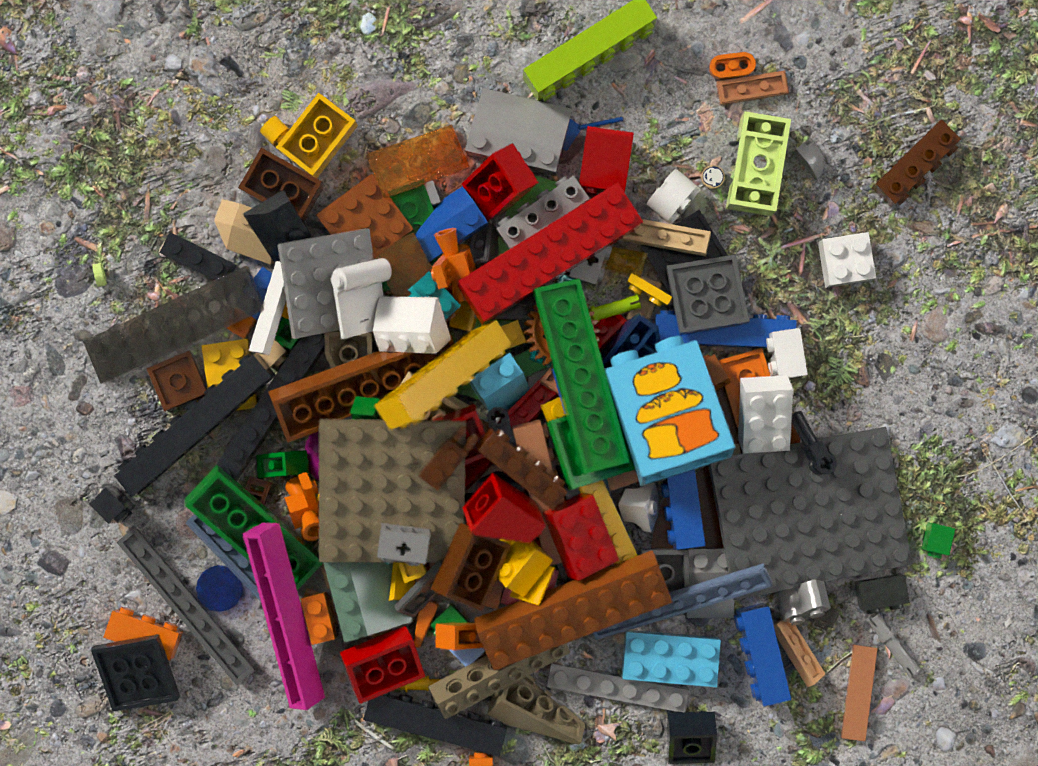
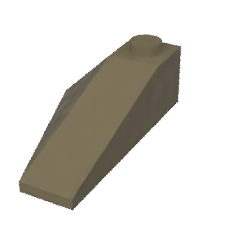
[487,675,585,745]

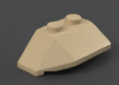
[214,199,274,265]

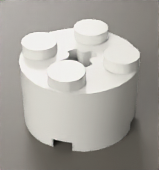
[647,169,701,224]

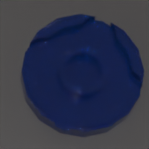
[196,565,243,612]

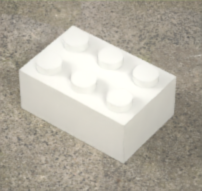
[738,375,793,454]

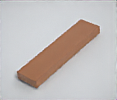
[841,644,878,741]

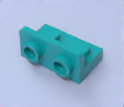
[408,271,461,320]

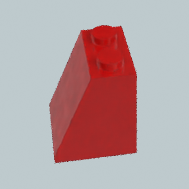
[579,126,634,195]
[462,473,546,543]

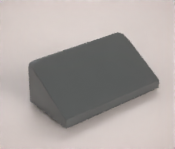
[470,223,499,268]

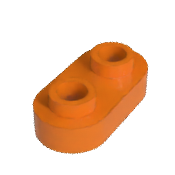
[709,52,756,80]

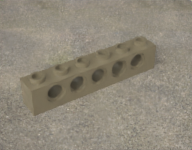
[428,643,570,719]

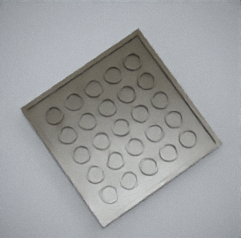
[319,419,466,563]

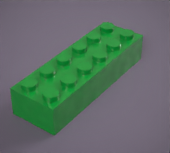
[185,465,323,590]

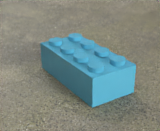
[621,630,721,687]

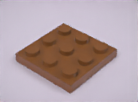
[316,174,414,259]

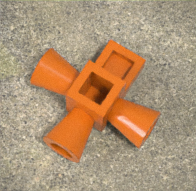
[431,228,476,302]
[285,472,319,541]

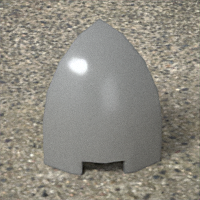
[793,138,825,181]

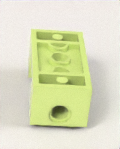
[726,112,791,216]

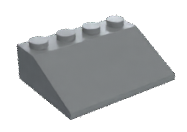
[465,88,572,176]

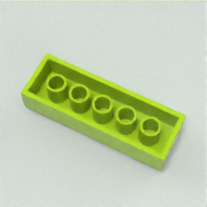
[523,0,657,101]

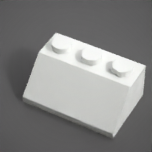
[373,297,451,354]

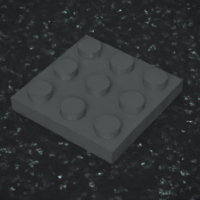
[666,254,750,335]

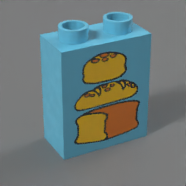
[605,336,735,486]

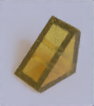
[605,247,648,278]

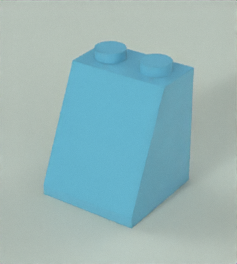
[469,353,530,412]

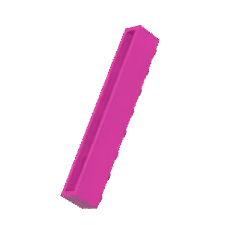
[243,523,325,710]

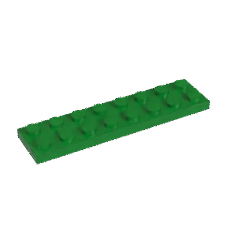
[533,278,629,475]

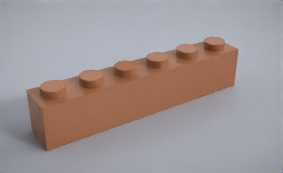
[511,420,565,566]

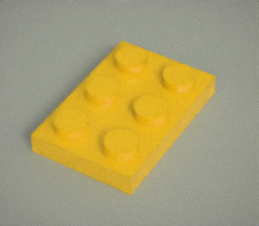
[201,339,258,411]

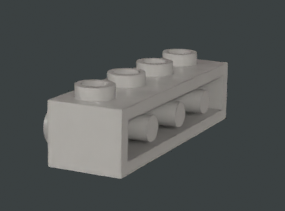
[496,175,590,249]

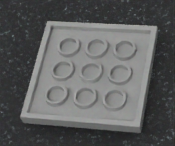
[278,228,374,339]

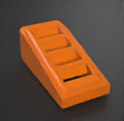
[414,600,439,648]

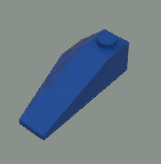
[397,186,488,276]

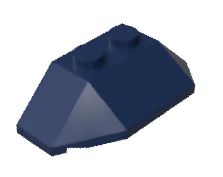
[600,313,661,370]

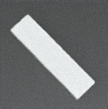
[249,261,286,355]

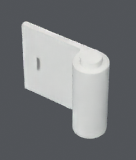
[331,258,391,339]

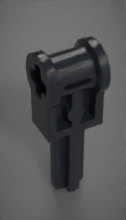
[791,411,837,475]

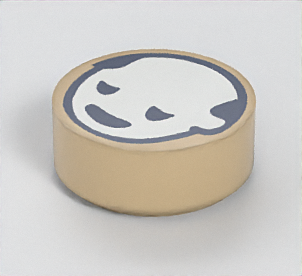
[701,165,725,189]

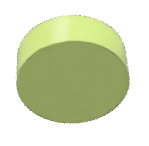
[93,263,107,287]

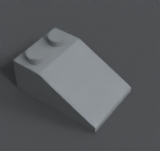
[686,548,734,618]

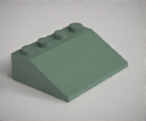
[323,562,413,642]

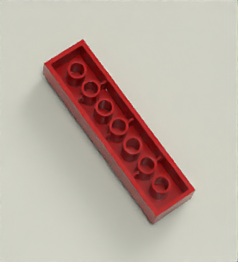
[457,183,643,325]

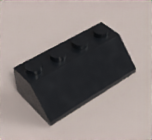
[243,190,314,263]

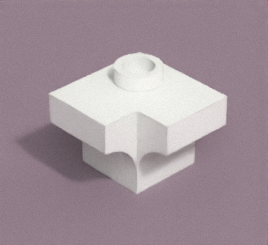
[618,482,660,532]

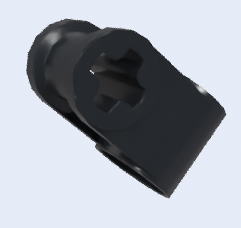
[487,407,516,447]

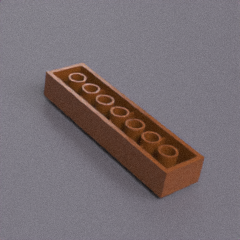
[268,333,454,443]
[474,550,673,671]

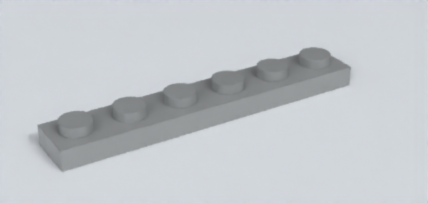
[547,663,689,712]

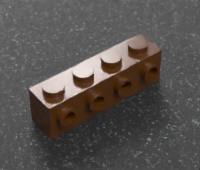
[871,119,961,207]
[475,427,568,510]

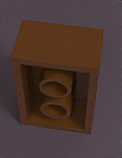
[238,147,325,222]
[431,522,511,611]

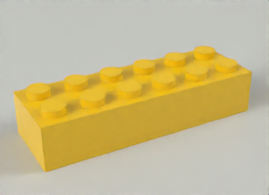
[374,320,511,430]

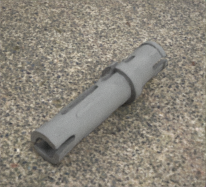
[866,613,921,677]

